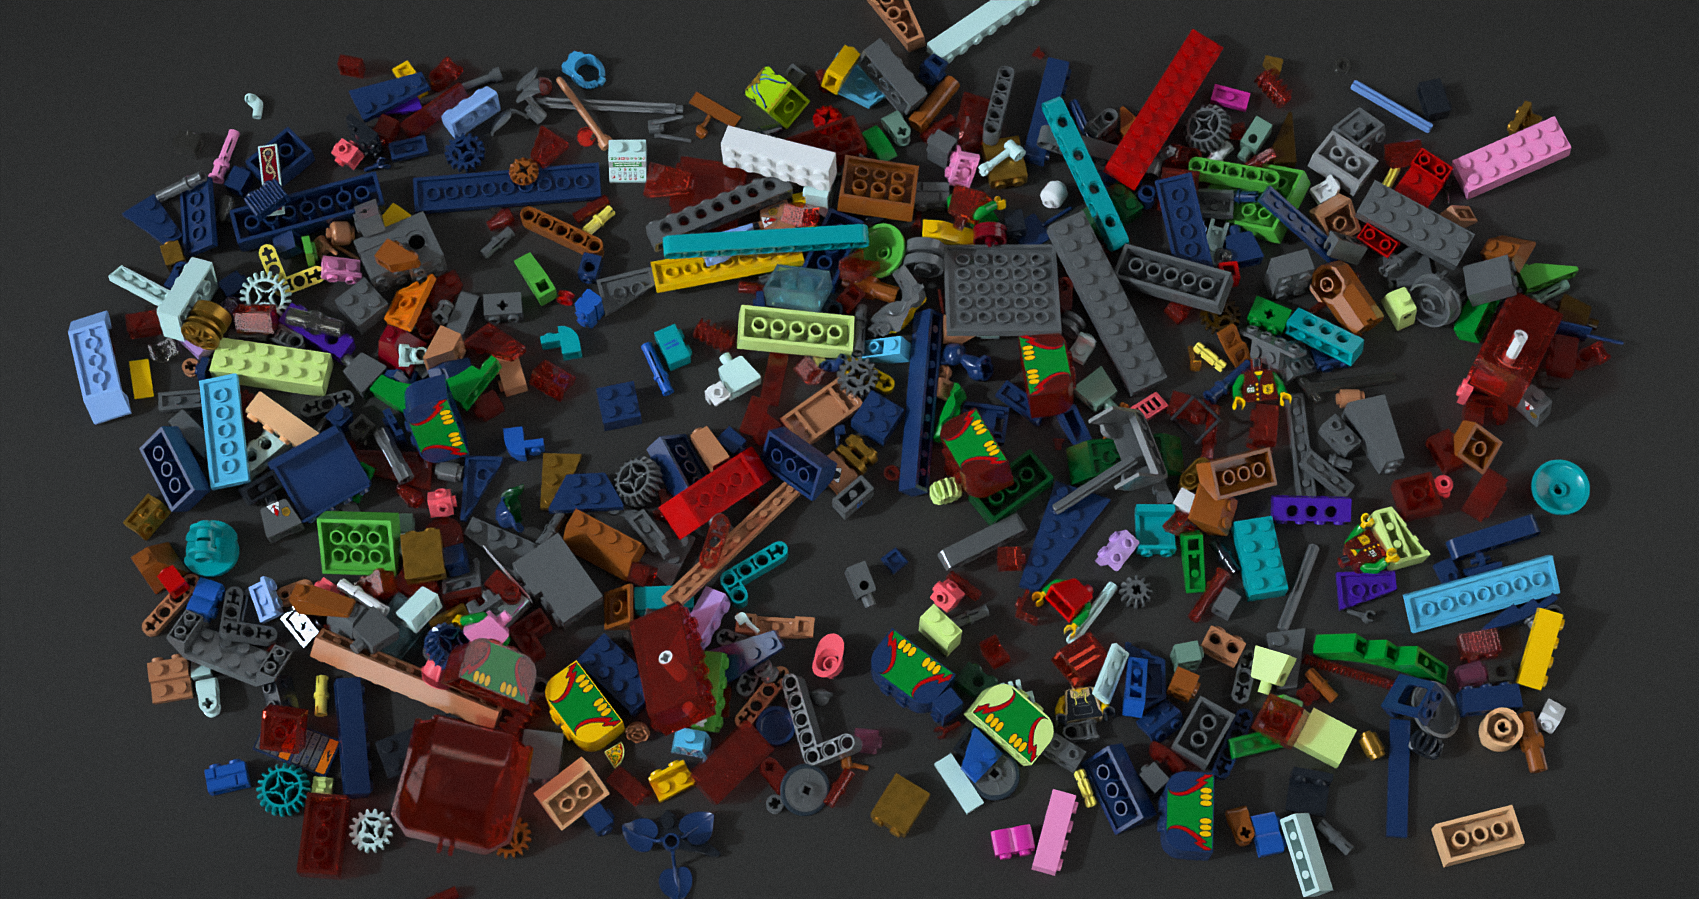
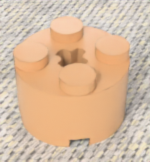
[1479,707,1523,752]

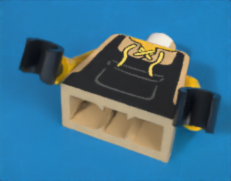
[1055,678,1116,727]

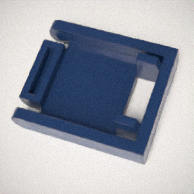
[960,401,1009,446]

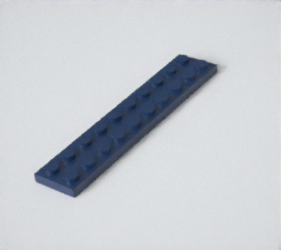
[413,162,602,214]

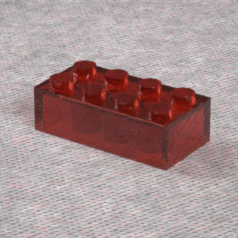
[784,115,867,166]
[686,720,775,805]
[296,793,351,880]

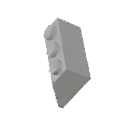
[1308,130,1379,196]

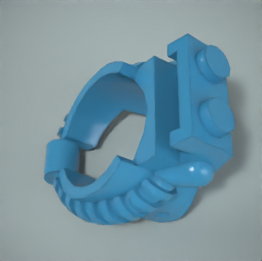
[561,51,606,89]

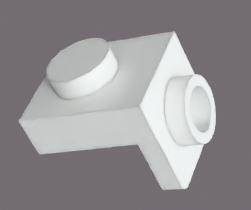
[1309,174,1340,205]
[705,381,731,406]
[1536,699,1566,734]

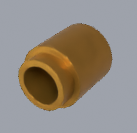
[1359,730,1385,761]

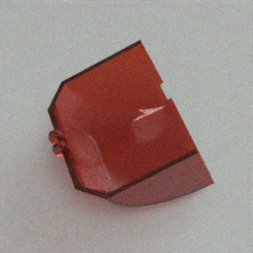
[391,715,534,856]

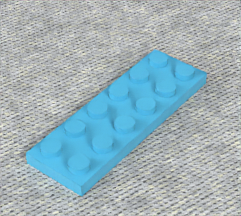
[199,373,251,490]

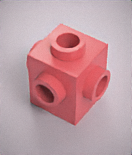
[331,138,365,170]
[427,488,457,518]
[930,579,965,613]

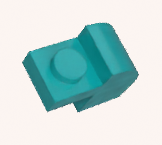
[540,326,583,361]

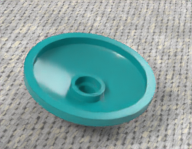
[1531,460,1590,515]

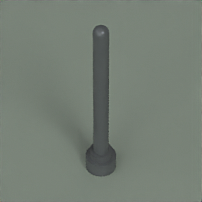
[419,67,503,106]

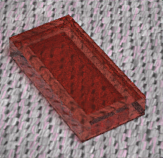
[739,396,770,438]

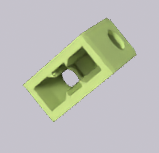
[1381,287,1417,331]
[1251,646,1297,695]

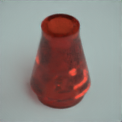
[486,208,515,231]
[395,484,424,509]

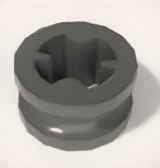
[766,795,784,814]

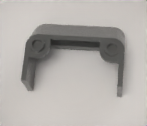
[1088,406,1168,491]

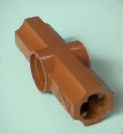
[841,271,899,303]
[1517,711,1548,773]

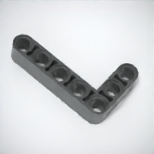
[782,673,863,767]

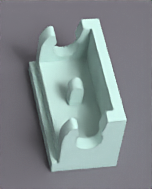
[396,586,442,633]

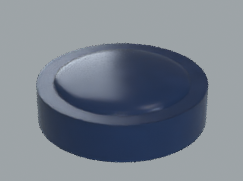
[756,706,795,747]

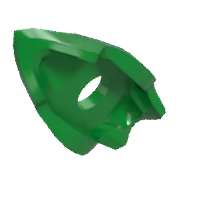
[933,382,967,442]

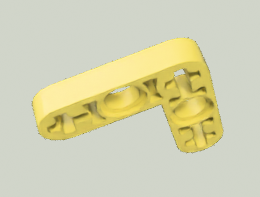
[259,244,324,296]

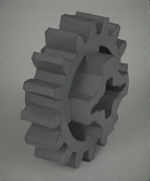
[837,356,878,398]

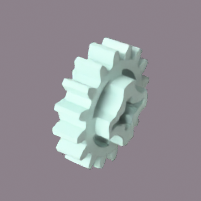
[349,809,394,853]

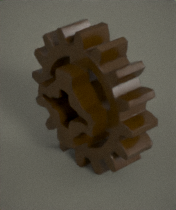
[1199,297,1241,335]

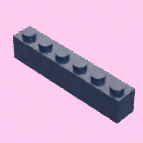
[1023,57,1072,166]
[334,677,373,799]

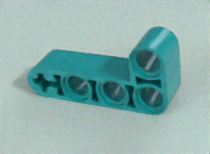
[720,541,788,609]

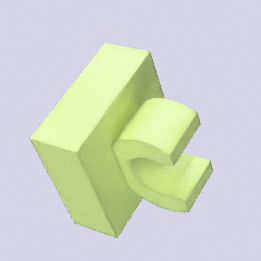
[311,776,335,799]

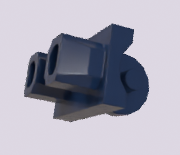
[1462,551,1503,577]

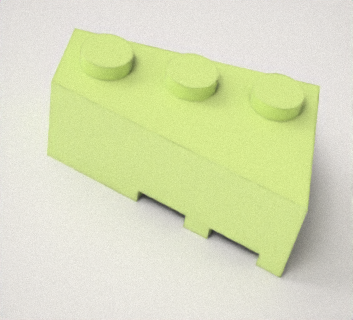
[1367,506,1431,571]

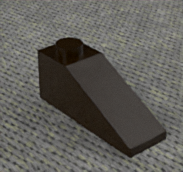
[1268,112,1297,169]

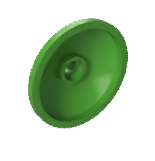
[855,223,906,278]

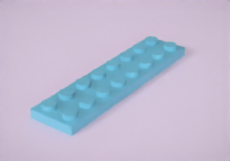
[1403,555,1560,633]

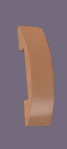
[735,613,815,639]

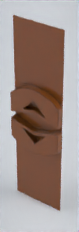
[689,92,741,127]

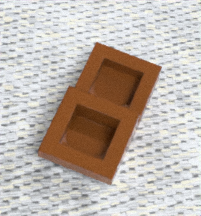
[1217,324,1252,368]

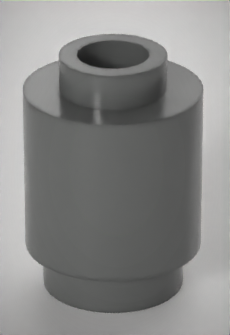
[435,461,464,482]

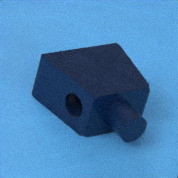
[1224,225,1264,269]

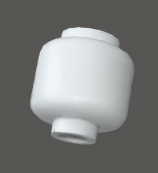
[1040,181,1068,208]

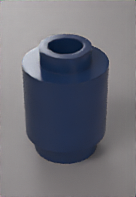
[1137,185,1157,209]

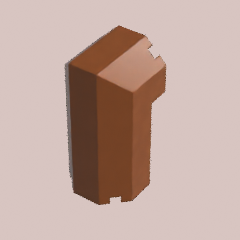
[1310,260,1384,337]

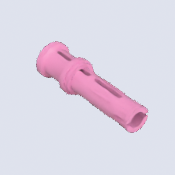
[208,129,240,184]

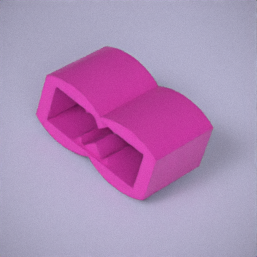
[990,824,1035,860]

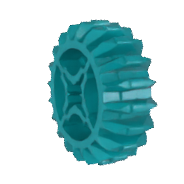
[256,763,311,817]

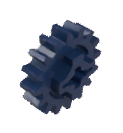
[444,133,486,173]

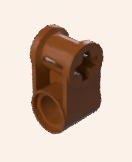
[1225,805,1255,846]

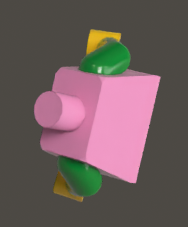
[452,610,513,654]

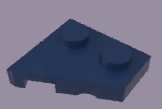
[382,408,408,449]

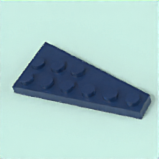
[1019,481,1111,592]

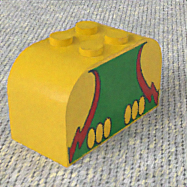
[545,660,625,752]

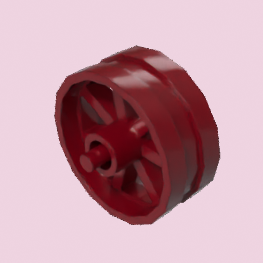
[973,222,1006,248]

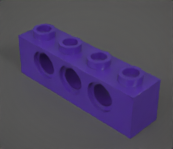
[278,303,356,365]
[1271,495,1352,525]

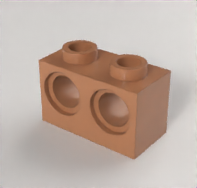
[1201,625,1247,668]

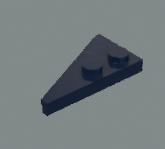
[460,456,503,522]

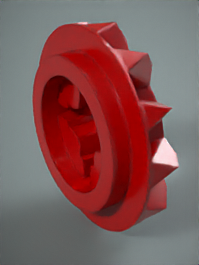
[813,105,842,133]

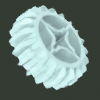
[240,271,292,322]

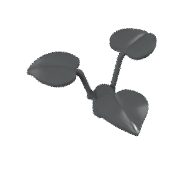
[491,67,547,137]

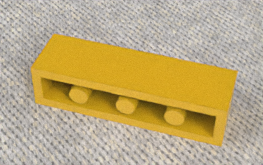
[1515,608,1565,690]

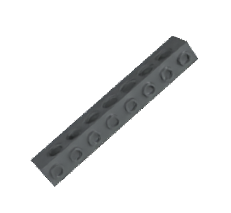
[646,176,793,252]

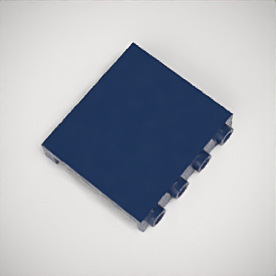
[267,423,372,524]

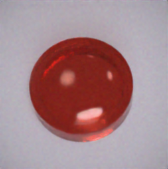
[426,517,464,552]

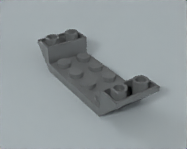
[167,610,293,687]

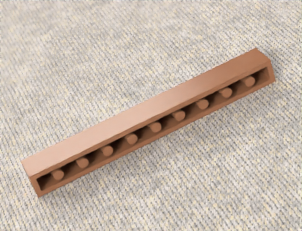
[310,628,505,731]

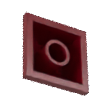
[378,325,427,377]

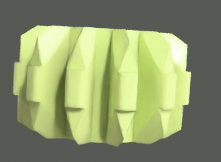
[929,477,962,505]

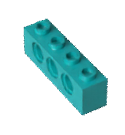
[1285,308,1364,366]

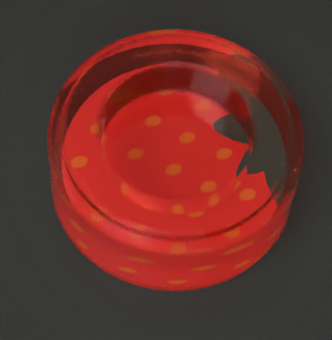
[577,127,596,147]

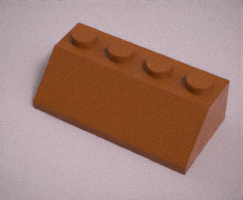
[1196,447,1277,501]
[563,509,647,582]

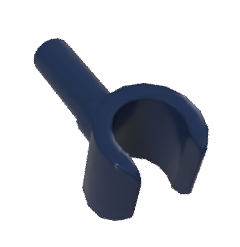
[364,157,391,172]
[834,425,846,449]

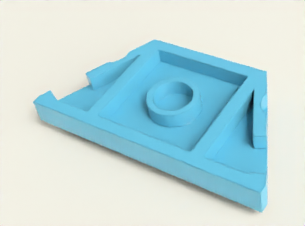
[835,53,885,109]

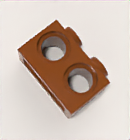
[1166,666,1201,703]

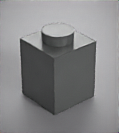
[1211,587,1241,621]
[1139,762,1169,797]

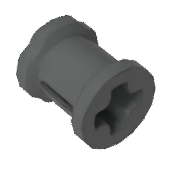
[432,300,454,325]

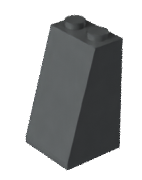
[1342,394,1405,475]

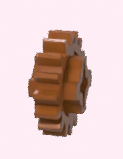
[488,815,532,859]

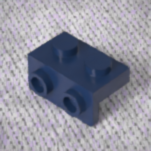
[1136,699,1185,746]

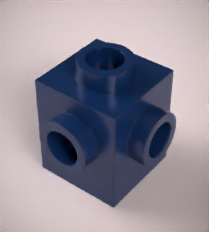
[918,53,949,86]

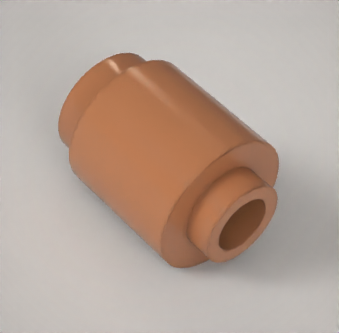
[1336,389,1365,408]

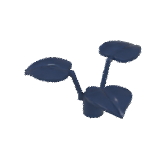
[622,812,714,899]

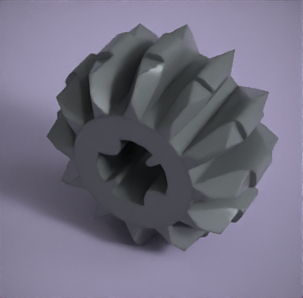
[1119,575,1153,609]

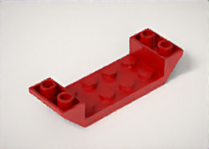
[1357,148,1453,259]
[658,446,773,540]

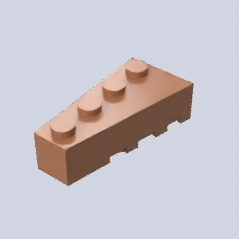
[867,0,926,52]

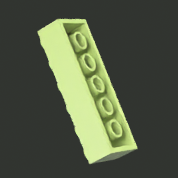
[737,305,855,359]
[209,338,334,397]

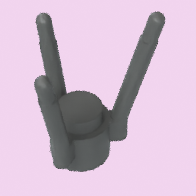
[648,115,692,143]

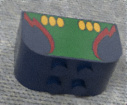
[403,374,469,463]
[871,628,956,713]
[1157,771,1214,861]

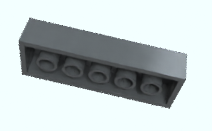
[1355,180,1475,271]
[1114,244,1234,315]

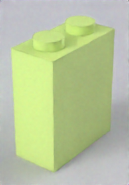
[919,604,962,657]
[1293,708,1357,769]

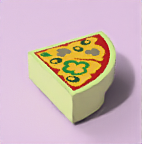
[605,742,624,770]

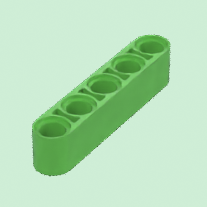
[1189,157,1279,192]

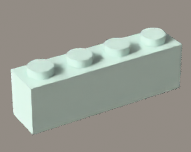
[1280,813,1333,897]

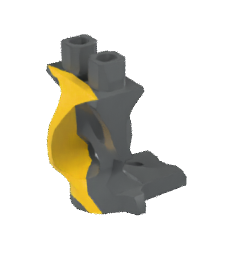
[867,265,927,338]

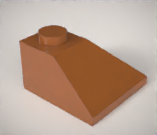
[131,542,189,594]

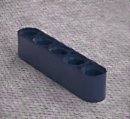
[1446,514,1541,562]

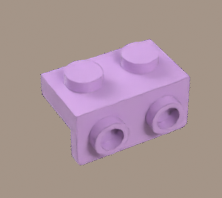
[1095,530,1139,571]

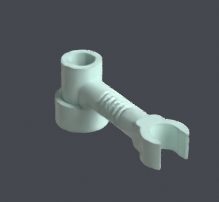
[978,139,1026,177]

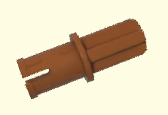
[1304,668,1339,703]

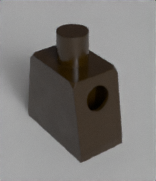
[1551,293,1599,332]

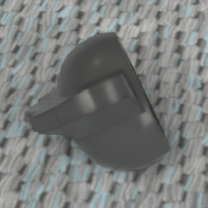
[809,688,833,706]

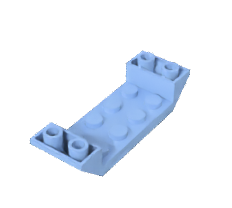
[68,310,132,425]

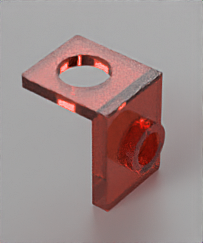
[1015,589,1039,626]

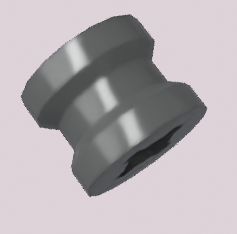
[754,659,779,684]

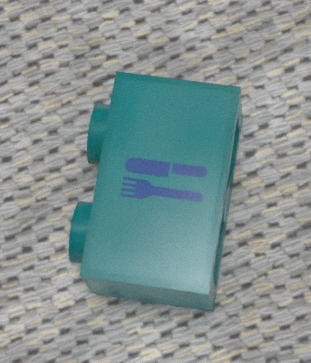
[654,324,693,371]

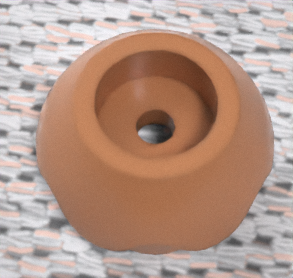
[625,721,650,743]

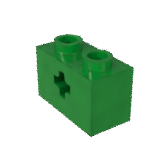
[1246,296,1292,336]

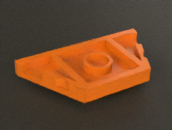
[384,274,436,332]

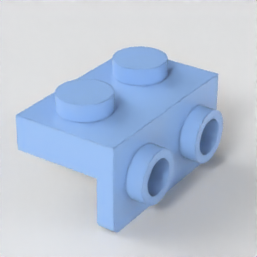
[248,576,284,624]

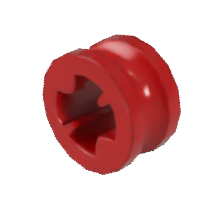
[556,290,575,306]

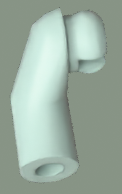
[245,93,263,119]

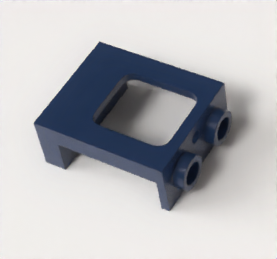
[1381,674,1445,726]

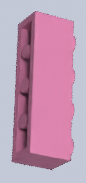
[1032,789,1078,876]

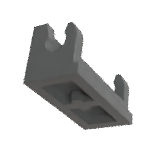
[1324,230,1368,265]

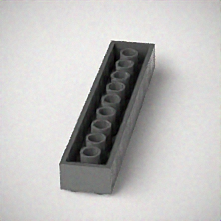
[1047,211,1167,398]

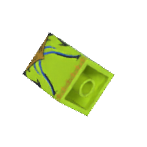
[743,65,810,129]

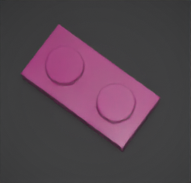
[1210,84,1251,112]

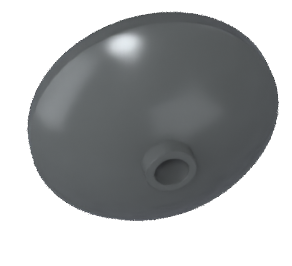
[1411,681,1460,739]

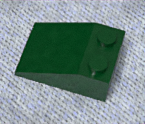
[1082,181,1143,244]

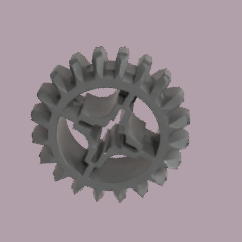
[1182,104,1232,154]
[613,455,663,508]

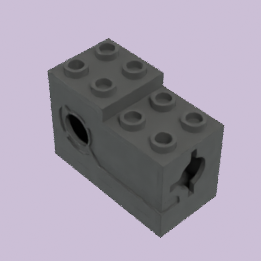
[354,211,448,292]
[512,533,603,630]

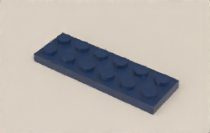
[1155,172,1214,267]

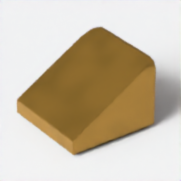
[1263,55,1283,79]

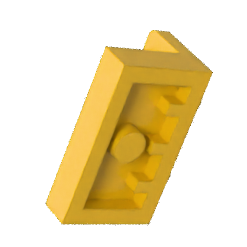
[648,760,695,803]

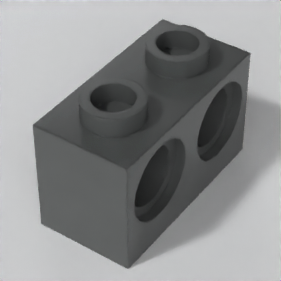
[1041,732,1086,774]

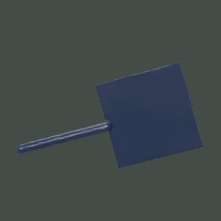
[1016,206,1072,245]
[1553,321,1624,345]

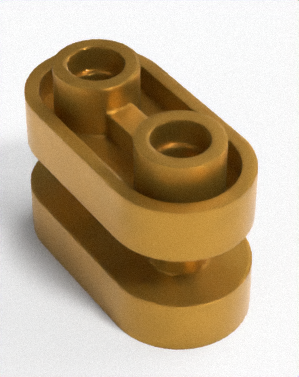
[835,434,878,476]
[1178,457,1209,493]

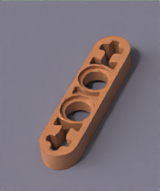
[142,574,199,637]
[735,666,789,731]

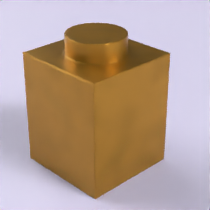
[160,240,187,273]

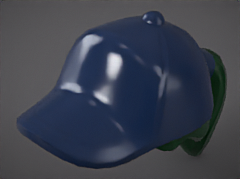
[495,484,524,533]

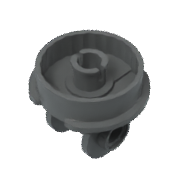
[1408,269,1467,327]

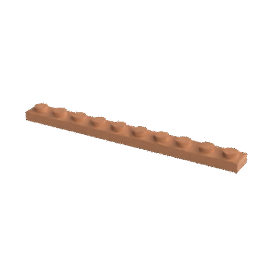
[662,481,801,612]

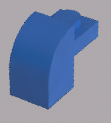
[503,426,545,462]

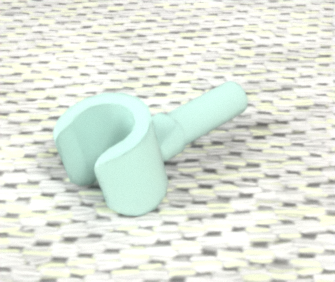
[735,612,760,634]

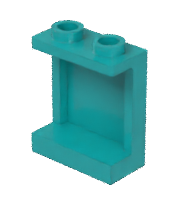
[1134,504,1177,557]

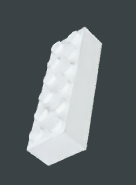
[721,126,837,191]

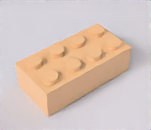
[1431,805,1525,868]

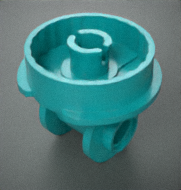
[184,520,239,577]

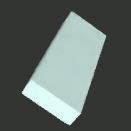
[1092,643,1129,704]
[934,753,984,814]

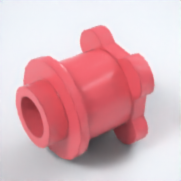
[1431,475,1453,498]

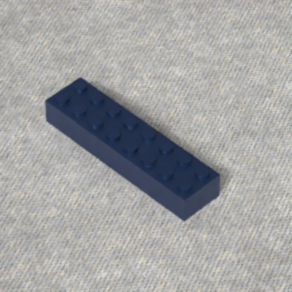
[229,171,387,252]

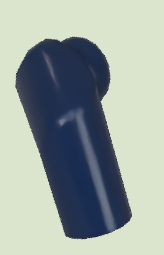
[821,354,847,372]

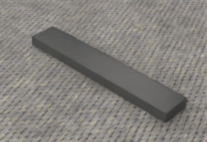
[1284,393,1317,496]

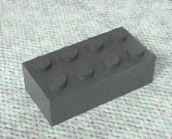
[857,38,927,118]

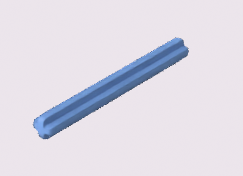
[1351,80,1433,133]

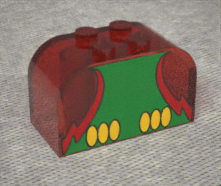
[1018,333,1076,419]
[940,407,1014,498]
[441,638,536,711]

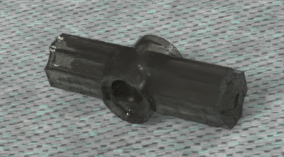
[285,307,345,338]

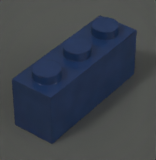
[1456,682,1523,718]

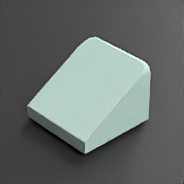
[191,661,213,681]

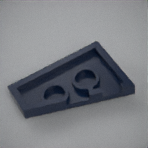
[122,194,183,245]

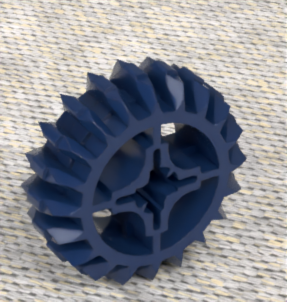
[423,622,477,673]

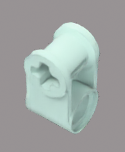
[196,677,221,718]

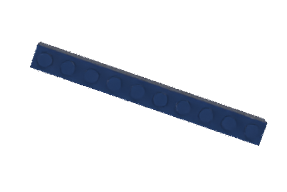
[899,308,943,497]

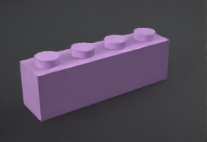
[670,586,731,669]

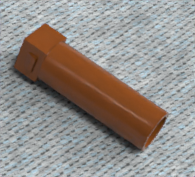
[909,75,960,134]

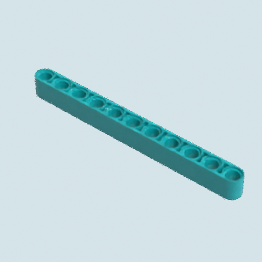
[663,224,869,259]

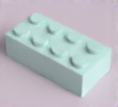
[157,257,219,342]

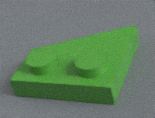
[301,235,319,268]

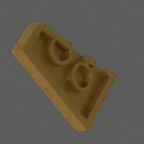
[540,453,582,510]

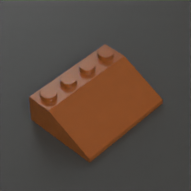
[837,155,919,222]

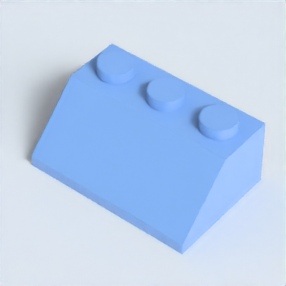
[441,86,501,138]

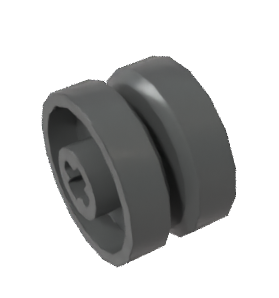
[903,237,945,278]

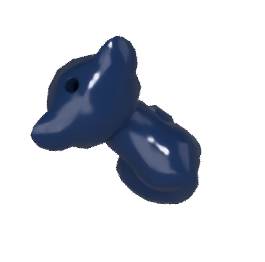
[940,343,994,382]

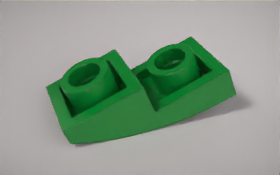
[860,125,898,161]

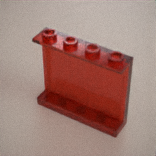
[667,156,748,233]

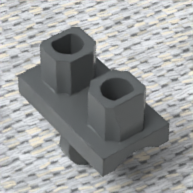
[466,589,504,616]

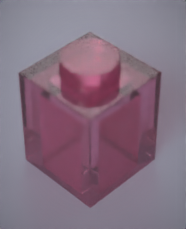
[1454,661,1487,690]
[855,728,882,754]

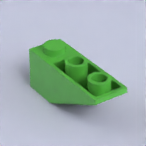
[514,252,557,306]

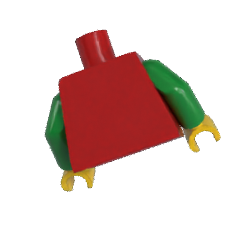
[1032,578,1094,639]

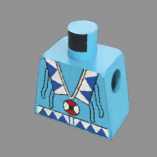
[671,727,712,759]

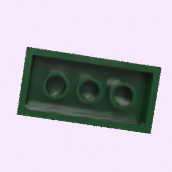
[968,449,1054,526]

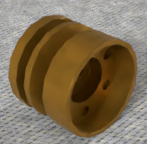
[181,300,232,350]

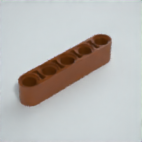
[520,206,604,257]

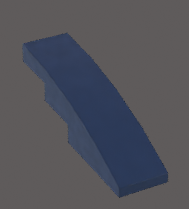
[1480,593,1558,635]

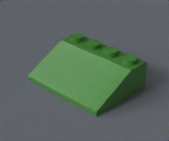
[1225,162,1311,244]
[317,511,401,576]

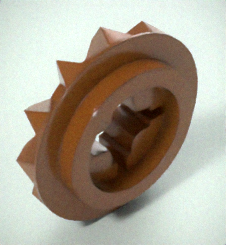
[509,157,539,185]

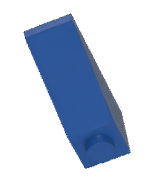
[1122,656,1148,718]

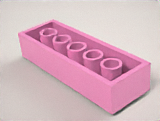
[1452,116,1571,200]

